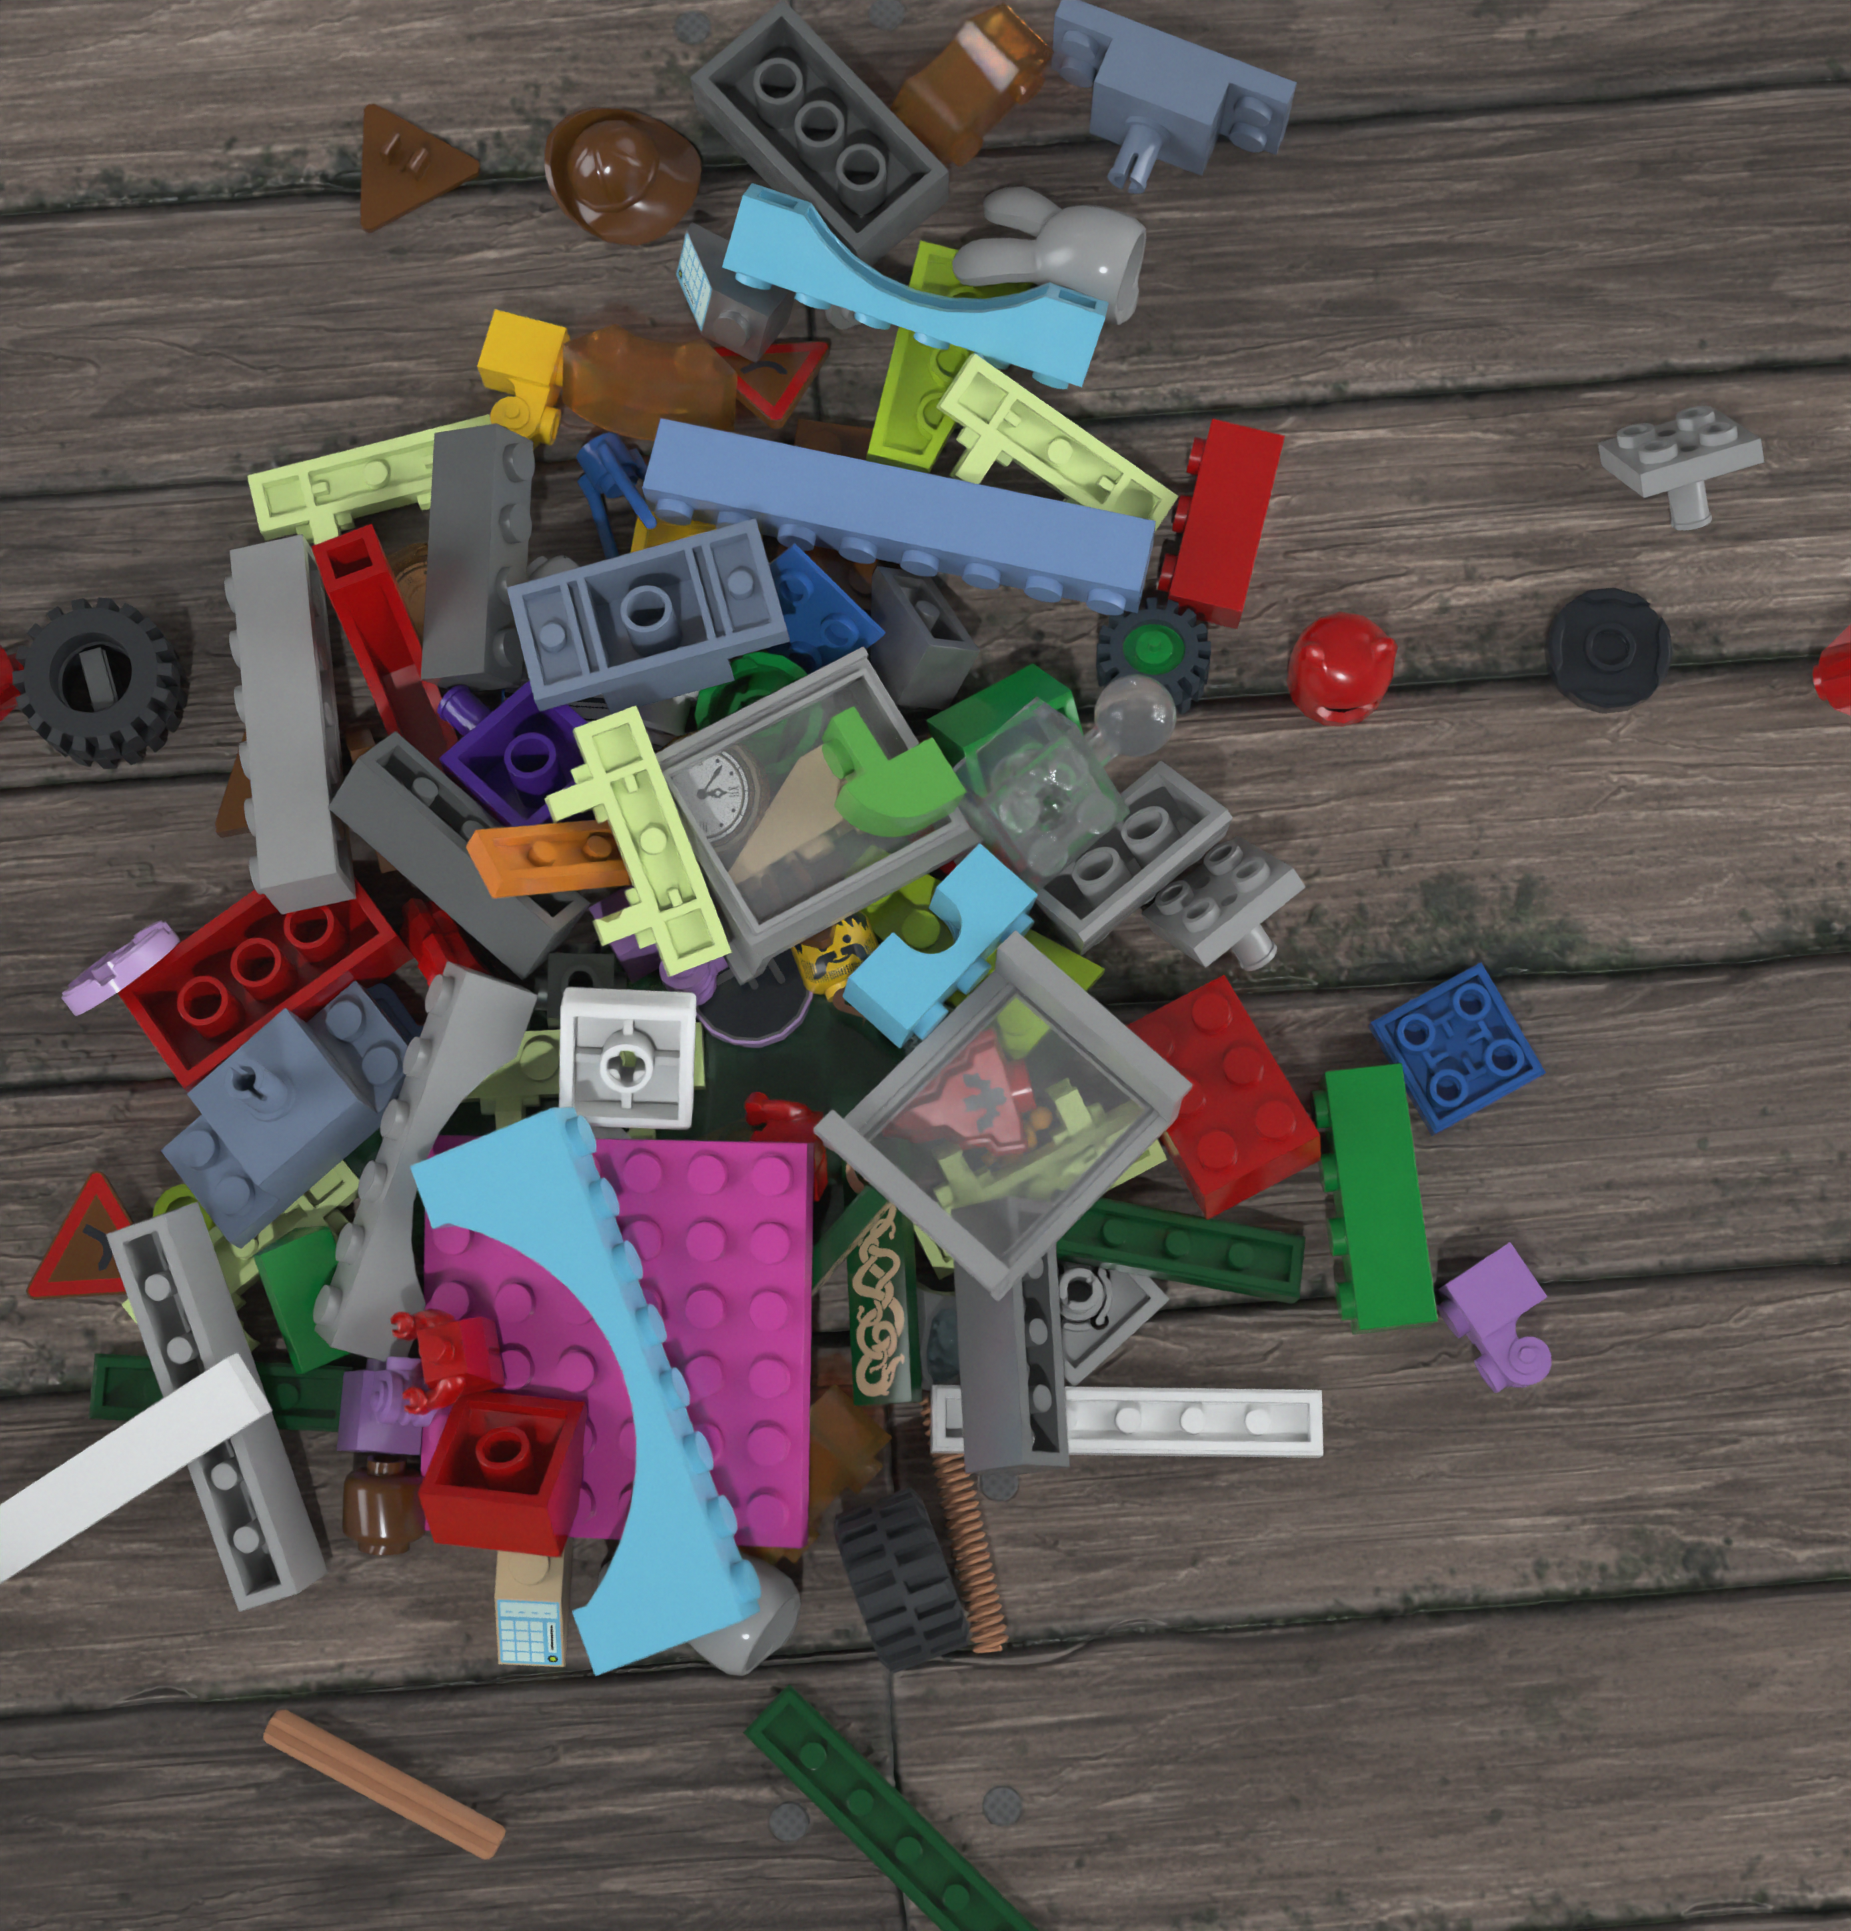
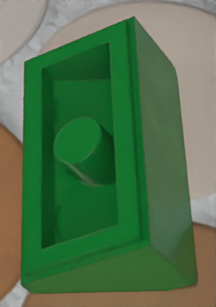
[253,1225,351,1374]

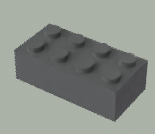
[690,0,949,267]

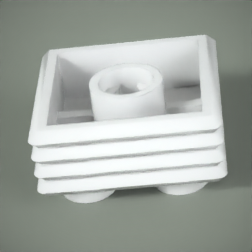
[559,988,696,1130]

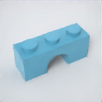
[842,843,1038,1048]

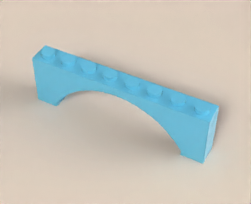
[410,1107,761,1676]

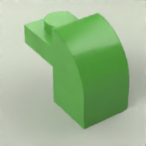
[821,706,967,837]

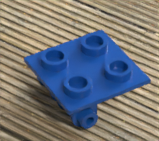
[765,543,886,675]

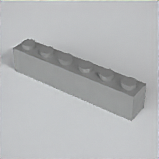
[224,534,356,914]
[106,1202,328,1612]

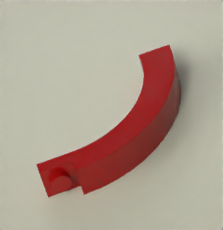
[311,524,460,825]

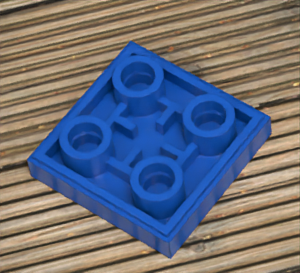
[1368,963,1546,1136]

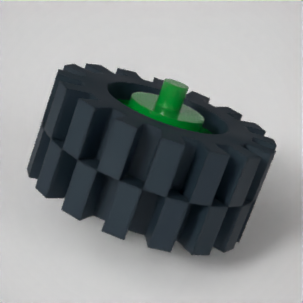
[1096,598,1211,721]

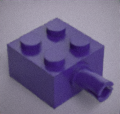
[437,680,596,827]

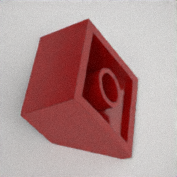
[418,1391,587,1558]

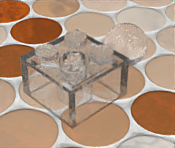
[952,675,1177,893]

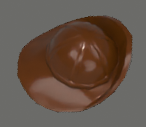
[544,107,701,246]

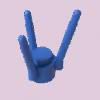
[576,432,657,560]

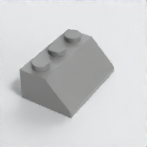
[1019,761,1233,956]

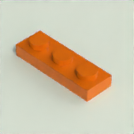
[466,820,632,898]

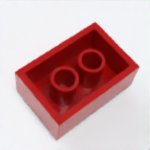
[1126,975,1321,1220]

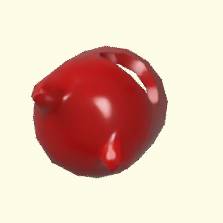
[1287,611,1398,727]

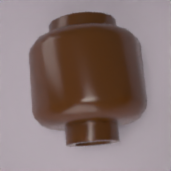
[342,1454,426,1555]

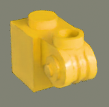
[477,309,578,449]

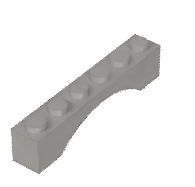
[313,961,538,1362]

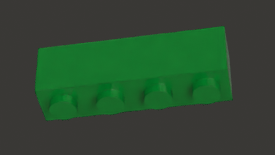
[1310,1063,1438,1335]

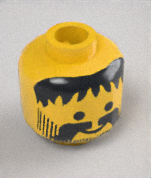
[791,911,879,1002]

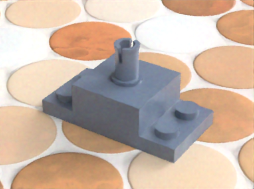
[1051,0,1297,194]
[507,518,790,715]
[161,980,410,1249]

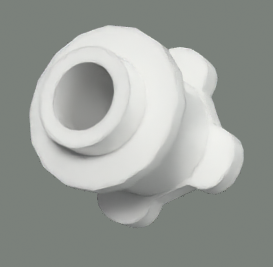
[638,690,700,751]

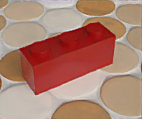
[1157,419,1285,629]

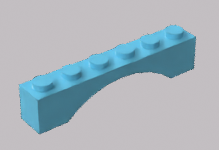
[722,183,1109,389]

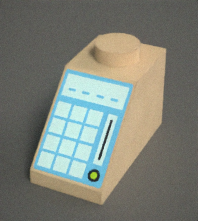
[495,1537,574,1667]

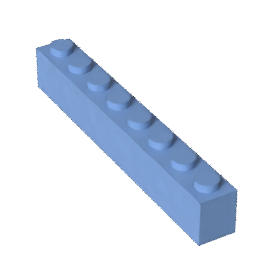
[642,418,1156,615]

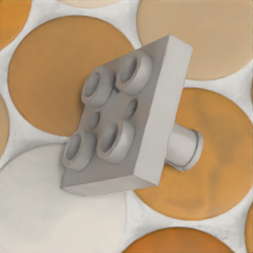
[1598,406,1764,530]
[1141,836,1305,971]
[1025,1260,1169,1387]

